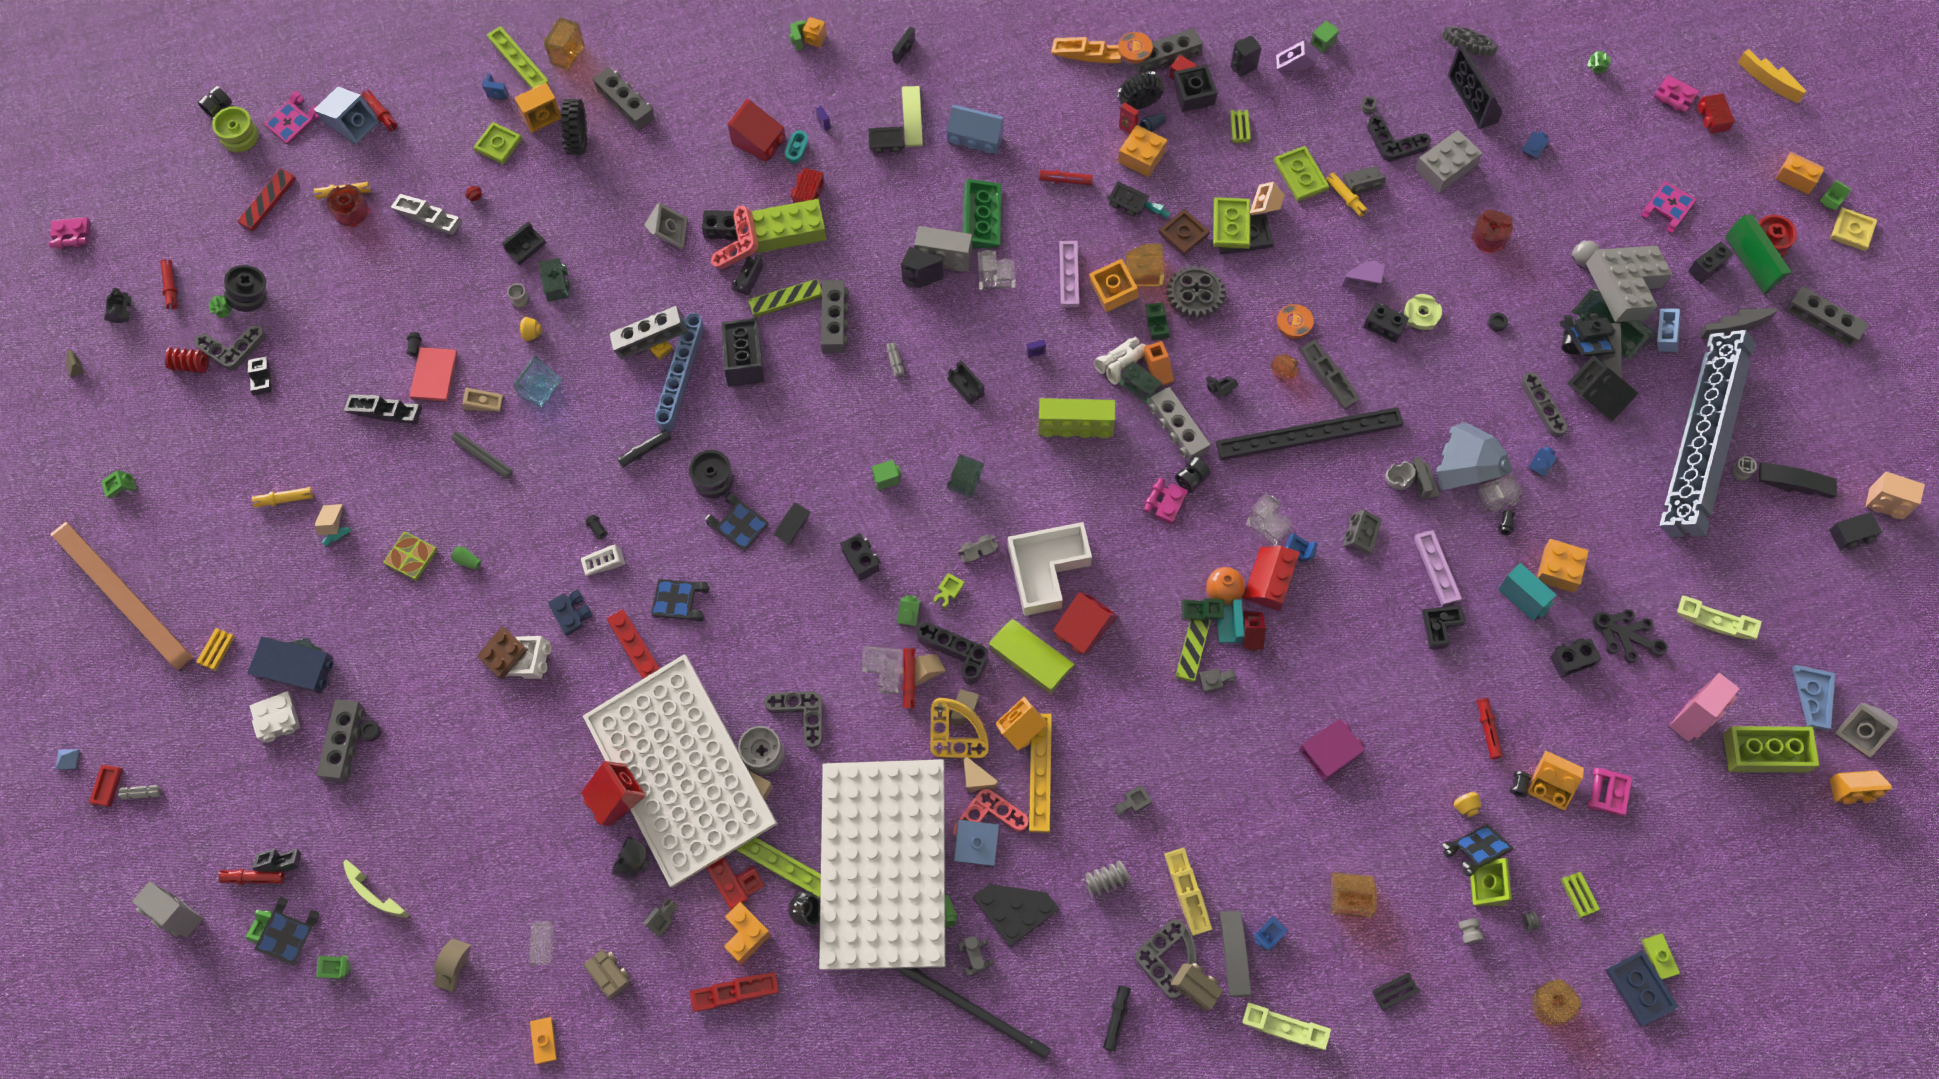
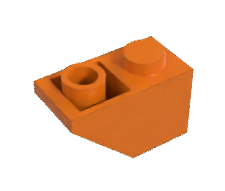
[1143,341,1174,388]

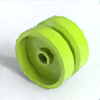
[212,106,259,153]

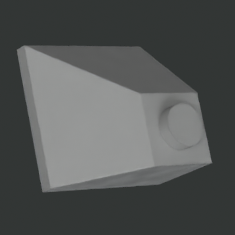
[1835,702,1898,758]

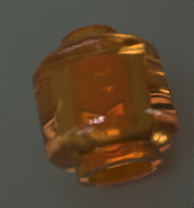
[1271,353,1300,381]

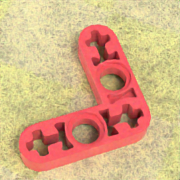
[711,205,758,270]
[953,789,1028,838]

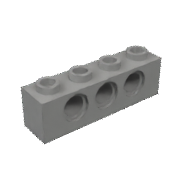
[1149,387,1210,461]

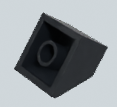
[1174,64,1218,112]
[901,246,944,288]

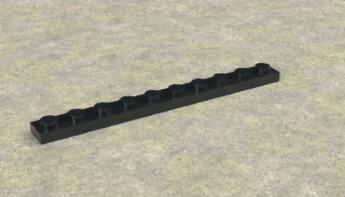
[1216,407,1404,461]

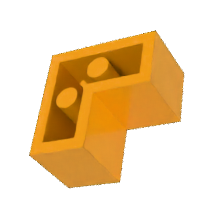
[724,902,771,965]

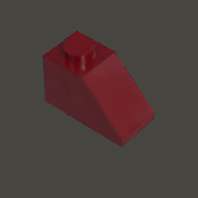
[1243,611,1266,651]

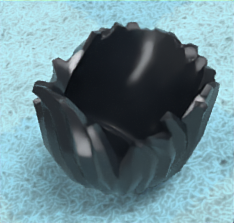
[788,892,820,928]

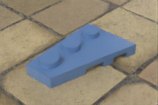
[1792,665,1835,731]

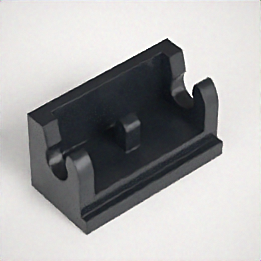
[732,255,763,296]
[947,360,985,405]

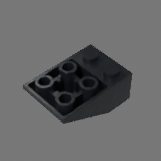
[1567,355,1639,422]

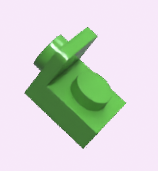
[101,470,136,499]

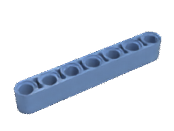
[655,313,704,432]

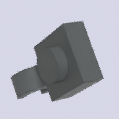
[1199,668,1236,693]
[1114,785,1152,816]
[643,898,678,937]

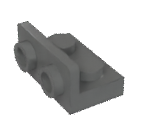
[1343,166,1386,194]
[1411,456,1439,501]
[1343,509,1382,554]

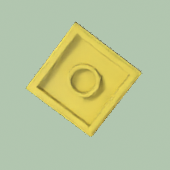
[1830,207,1877,251]

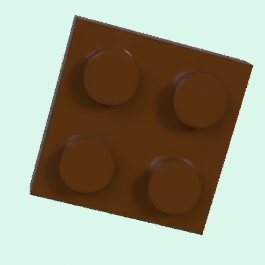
[1158,209,1210,256]
[477,626,528,679]

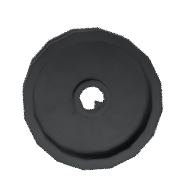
[224,265,267,312]
[689,450,734,498]

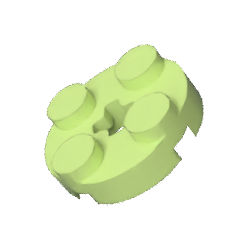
[1404,294,1442,330]

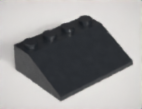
[1448,43,1502,129]

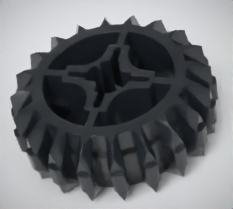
[1117,71,1164,110]

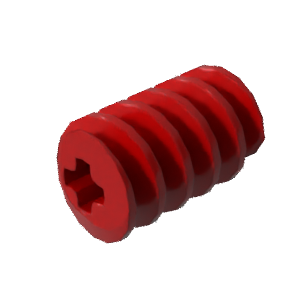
[165,347,209,373]

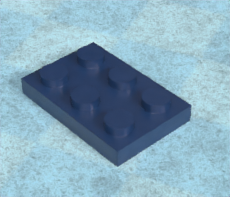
[1605,950,1678,1028]

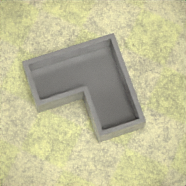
[1586,246,1673,322]

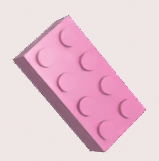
[1669,673,1740,742]

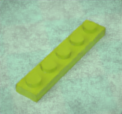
[487,26,550,89]
[735,838,821,899]

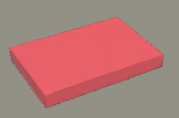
[409,347,457,402]

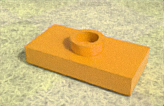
[530,1017,557,1065]

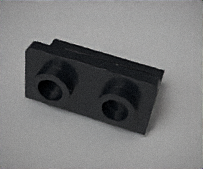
[868,126,905,153]
[1106,181,1150,216]
[502,222,546,266]

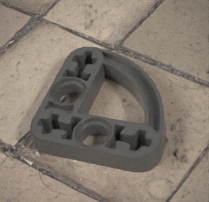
[1135,919,1196,999]

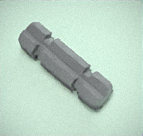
[886,343,904,377]
[119,785,161,799]

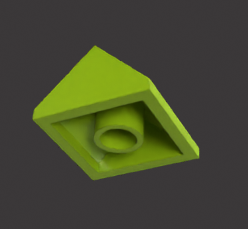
[1470,858,1512,906]

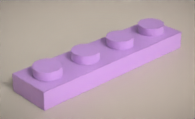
[1059,241,1079,308]
[1414,530,1462,607]

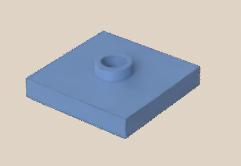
[953,820,999,866]

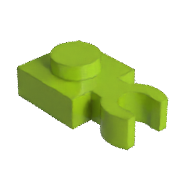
[934,573,965,609]

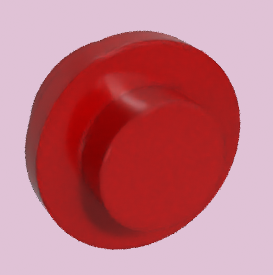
[465,186,483,202]

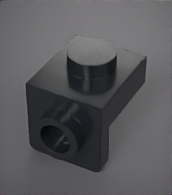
[1206,376,1239,397]

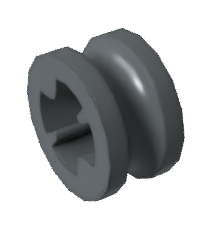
[1360,96,1377,114]
[1522,911,1540,932]

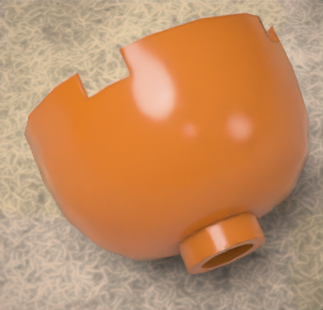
[1206,567,1245,606]

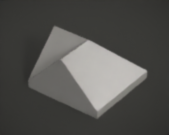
[644,202,687,249]

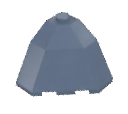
[1436,422,1512,490]

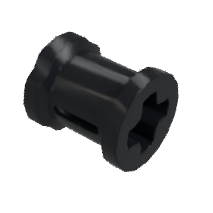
[1510,771,1532,797]

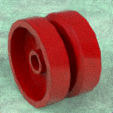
[1759,214,1797,258]

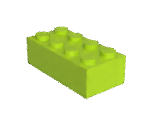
[751,199,826,253]
[1038,398,1115,438]
[1723,726,1819,773]

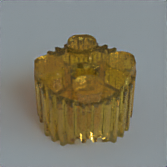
[1532,979,1581,1026]

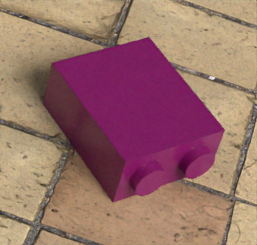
[1299,718,1365,782]

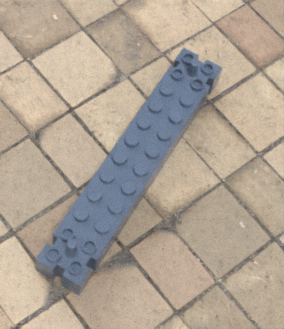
[1660,330,1755,537]

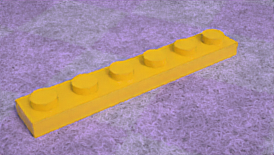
[1029,714,1052,833]

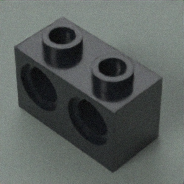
[702,210,738,240]
[840,533,881,581]
[1550,638,1602,678]

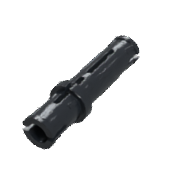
[617,429,671,468]
[1103,985,1131,1052]

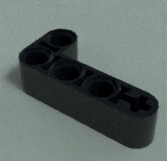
[917,622,988,685]

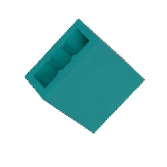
[1498,563,1556,621]

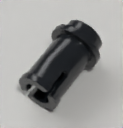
[407,332,422,357]
[1498,510,1515,535]
[586,515,608,540]

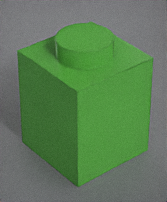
[1310,21,1339,53]
[871,460,902,490]

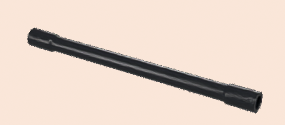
[899,968,1051,1059]

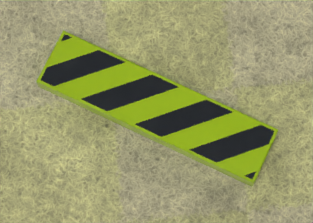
[748,278,822,317]
[1175,620,1211,682]

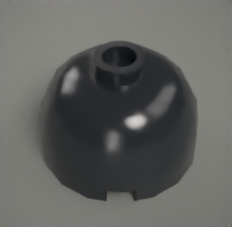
[612,836,649,879]

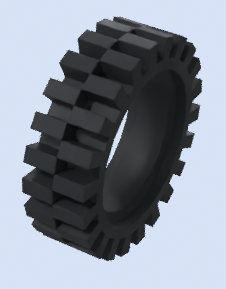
[561,99,587,155]

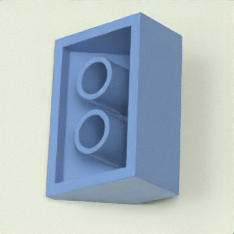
[947,104,1003,154]

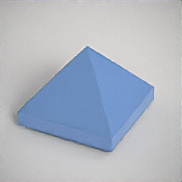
[55,749,80,770]

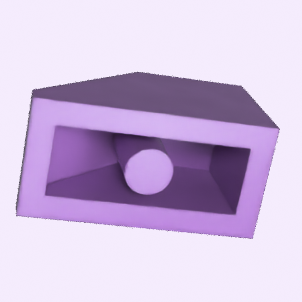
[1276,40,1317,71]
[1342,261,1384,292]

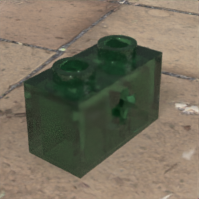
[539,258,571,302]
[1120,361,1162,405]

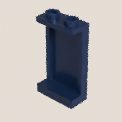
[248,636,334,694]

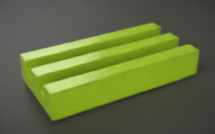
[1230,110,1250,143]
[1560,871,1600,918]

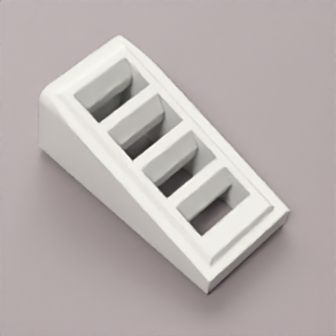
[581,544,625,576]

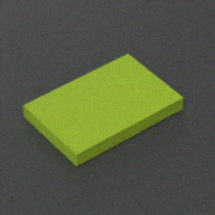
[1273,146,1330,202]
[1213,197,1250,248]

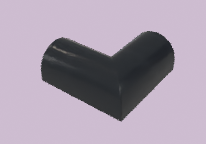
[1422,605,1465,650]

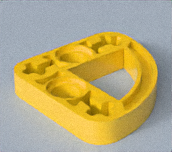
[930,698,989,758]

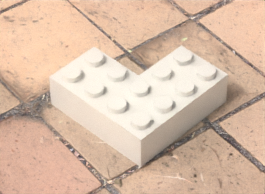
[1008,522,1092,616]

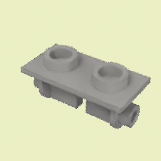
[957,534,999,563]

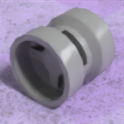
[507,283,529,308]
[1731,456,1757,481]
[1458,918,1484,944]

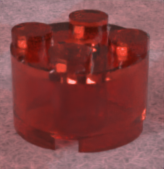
[327,184,369,228]
[1472,209,1513,253]

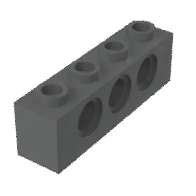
[1132,28,1203,74]
[593,67,655,131]
[821,280,849,353]
[1785,286,1869,349]
[610,306,688,360]
[316,699,365,783]

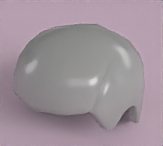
[1571,240,1600,268]
[1385,461,1416,490]

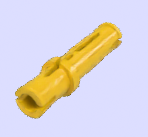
[1326,172,1368,217]
[314,182,371,200]
[252,487,313,508]

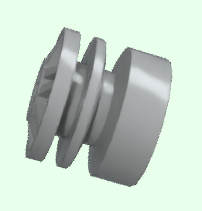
[738,726,785,775]

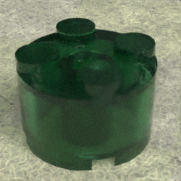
[946,454,984,498]

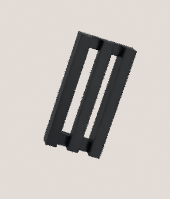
[1372,972,1420,1011]

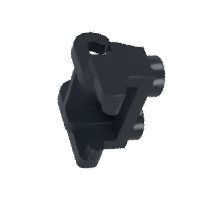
[104,287,132,323]

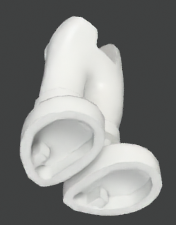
[1094,337,1146,385]

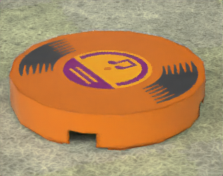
[1118,32,1153,64]
[1277,304,1314,339]

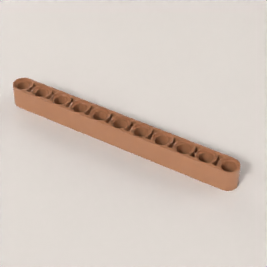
[50,521,194,671]

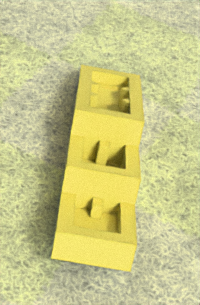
[1164,848,1212,936]

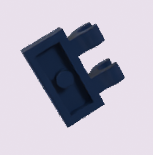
[547,590,593,636]

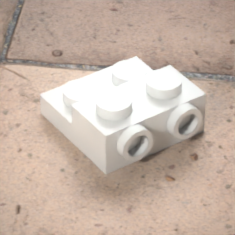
[506,636,551,679]
[250,691,301,743]

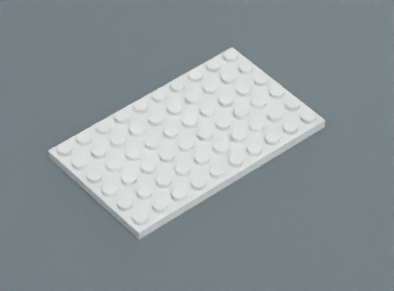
[583,654,778,888]
[819,760,946,970]

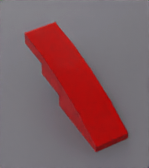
[689,972,779,1013]

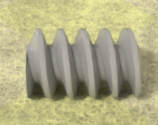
[1085,861,1131,899]

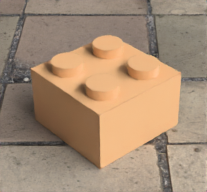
[1865,472,1925,520]

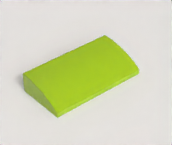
[989,619,1075,695]

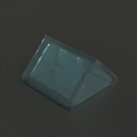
[513,355,562,408]

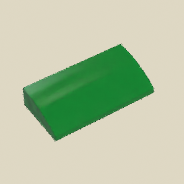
[962,179,1001,248]
[1725,214,1792,295]

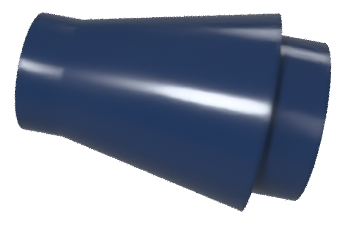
[1139,113,1166,132]

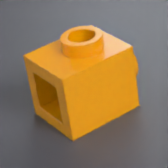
[803,17,827,48]

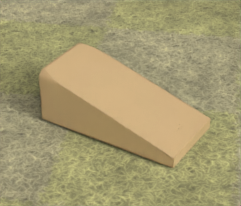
[462,388,503,412]
[315,504,343,535]

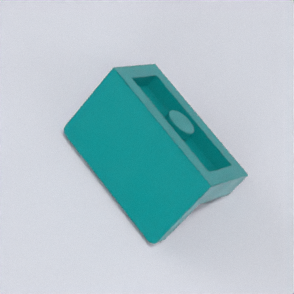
[1217,600,1244,644]

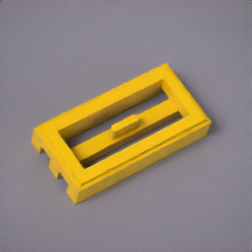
[197,628,235,671]

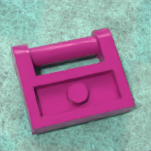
[1587,768,1632,817]

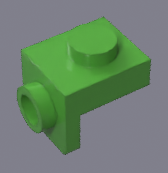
[789,20,807,51]
[1820,180,1851,211]
[897,595,921,626]
[245,910,272,944]
[316,955,350,980]

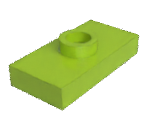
[1641,933,1680,980]

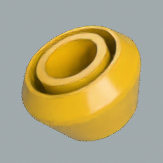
[520,317,542,342]
[1454,792,1481,818]

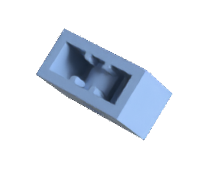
[1657,309,1681,352]

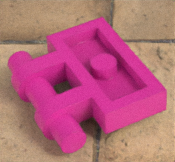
[1654,75,1699,113]
[49,217,90,249]
[1143,478,1188,524]

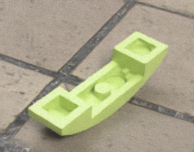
[902,86,923,147]
[1677,596,1762,640]
[343,860,409,918]
[1242,1003,1331,1050]

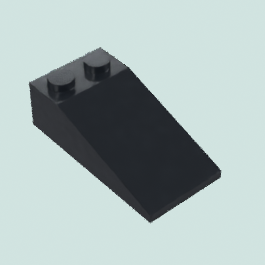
[721,318,765,387]

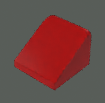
[735,866,765,896]

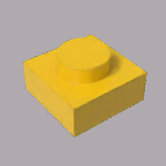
[648,341,673,360]

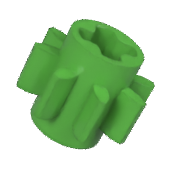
[1588,51,1611,73]
[209,295,233,318]

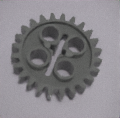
[1442,25,1498,57]
[1166,264,1226,320]

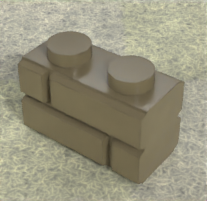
[583,949,631,1000]
[1171,963,1223,1011]

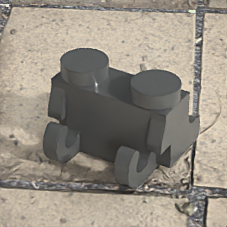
[957,936,994,977]

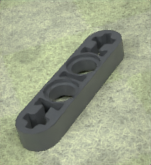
[1521,372,1567,437]

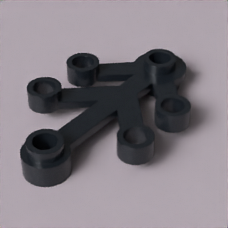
[1592,609,1668,663]

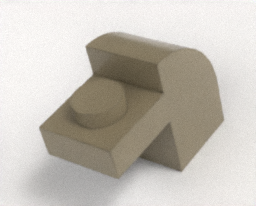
[935,689,979,725]
[433,938,471,992]

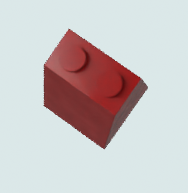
[727,99,786,162]
[1052,592,1118,654]
[581,761,646,826]

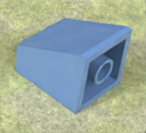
[314,87,379,144]

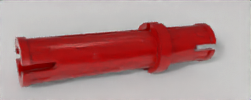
[361,89,398,131]
[1039,169,1093,186]
[160,259,178,310]
[901,648,917,708]
[1477,698,1503,759]
[219,869,285,885]

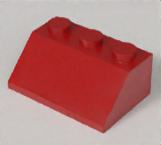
[1243,546,1300,611]

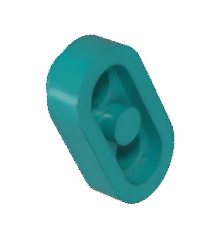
[785,130,809,163]

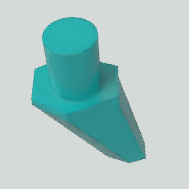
[1145,202,1170,219]
[322,527,352,547]

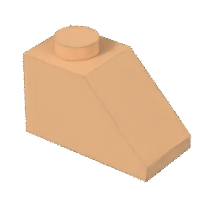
[1250,182,1285,215]

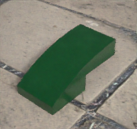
[1145,302,1170,340]
[1181,598,1224,621]

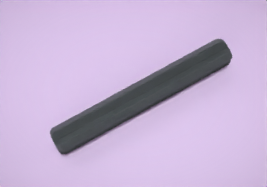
[451,431,513,478]

